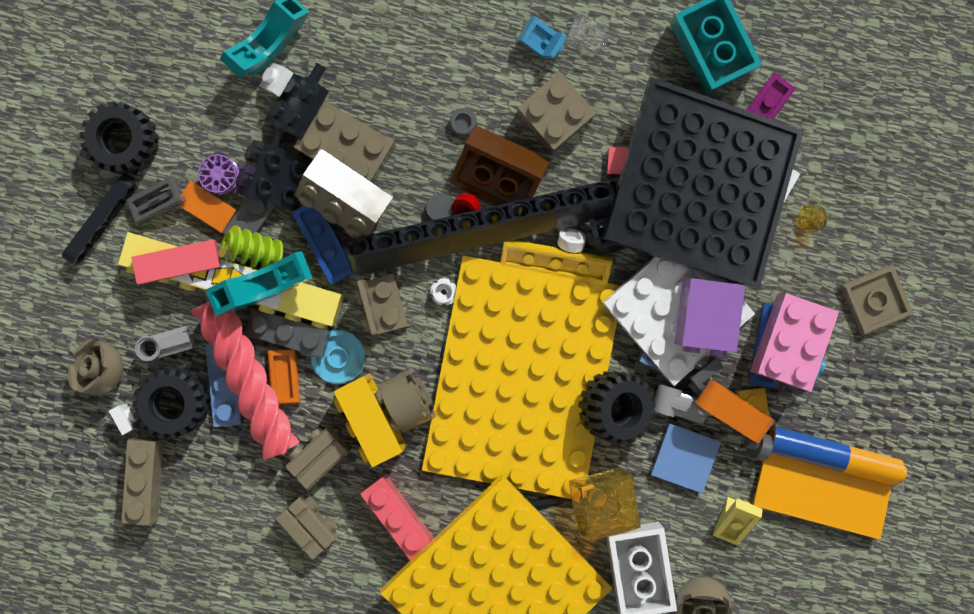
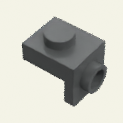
[686,356,724,398]

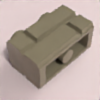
[286,426,351,490]
[274,494,339,561]

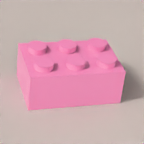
[750,293,839,392]

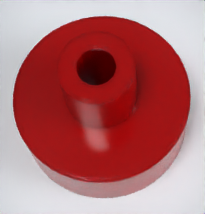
[451,193,481,215]

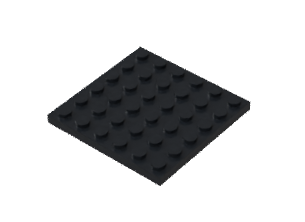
[602,77,803,289]

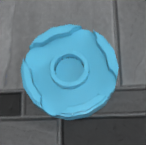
[311,330,366,384]

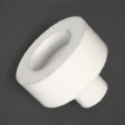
[557,228,586,253]

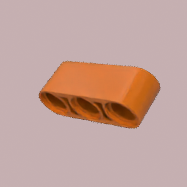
[695,379,775,444]

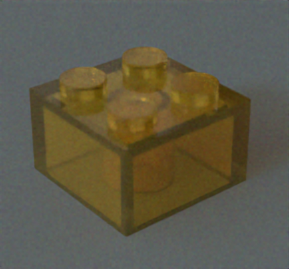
[569,468,641,541]

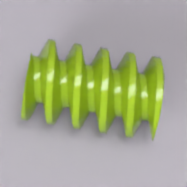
[219,225,283,269]

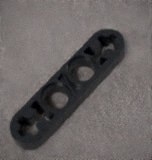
[62,173,139,267]

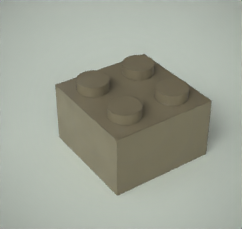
[517,71,596,154]

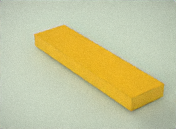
[500,240,613,285]

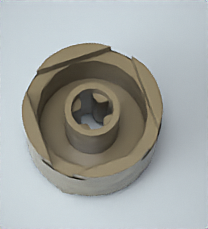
[376,368,436,432]

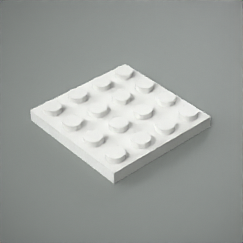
[602,257,755,386]

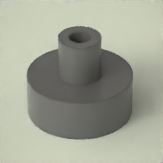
[743,434,773,461]

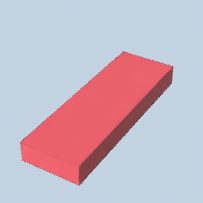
[131,239,222,285]

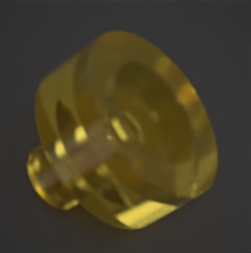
[798,204,827,232]

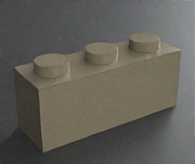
[121,436,164,525]

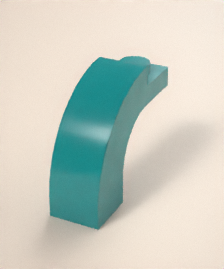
[220,0,310,78]
[205,251,313,316]

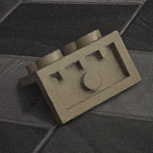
[354,273,408,336]

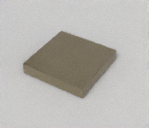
[840,264,914,336]

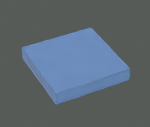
[650,423,721,493]

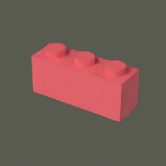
[360,473,434,560]

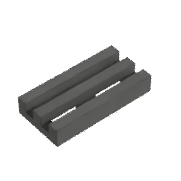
[126,176,186,225]

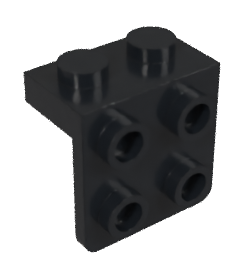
[236,140,312,211]

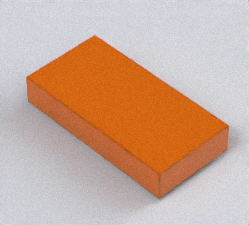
[179,181,238,233]
[268,349,300,405]

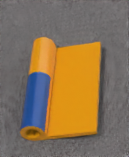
[752,426,907,540]

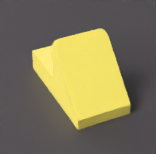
[713,497,763,546]

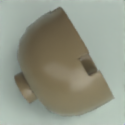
[68,339,123,396]
[676,577,732,614]

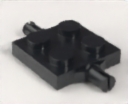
[265,63,329,148]

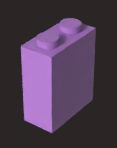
[674,278,746,357]

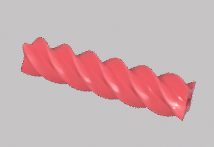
[190,301,300,461]

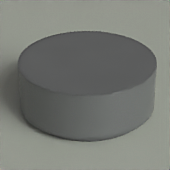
[450,108,477,137]
[426,194,453,220]

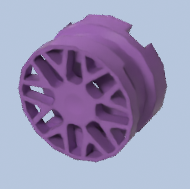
[198,154,240,195]

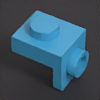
[517,16,567,59]

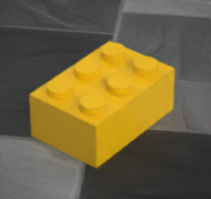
[333,373,407,467]

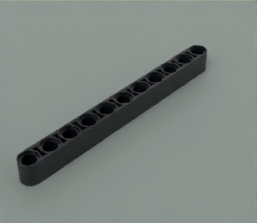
[344,177,620,275]

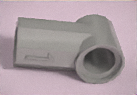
[135,325,195,361]
[652,384,708,424]

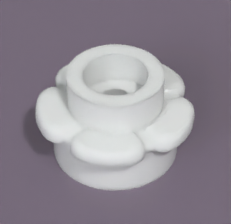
[430,278,457,305]

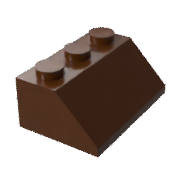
[450,125,550,205]

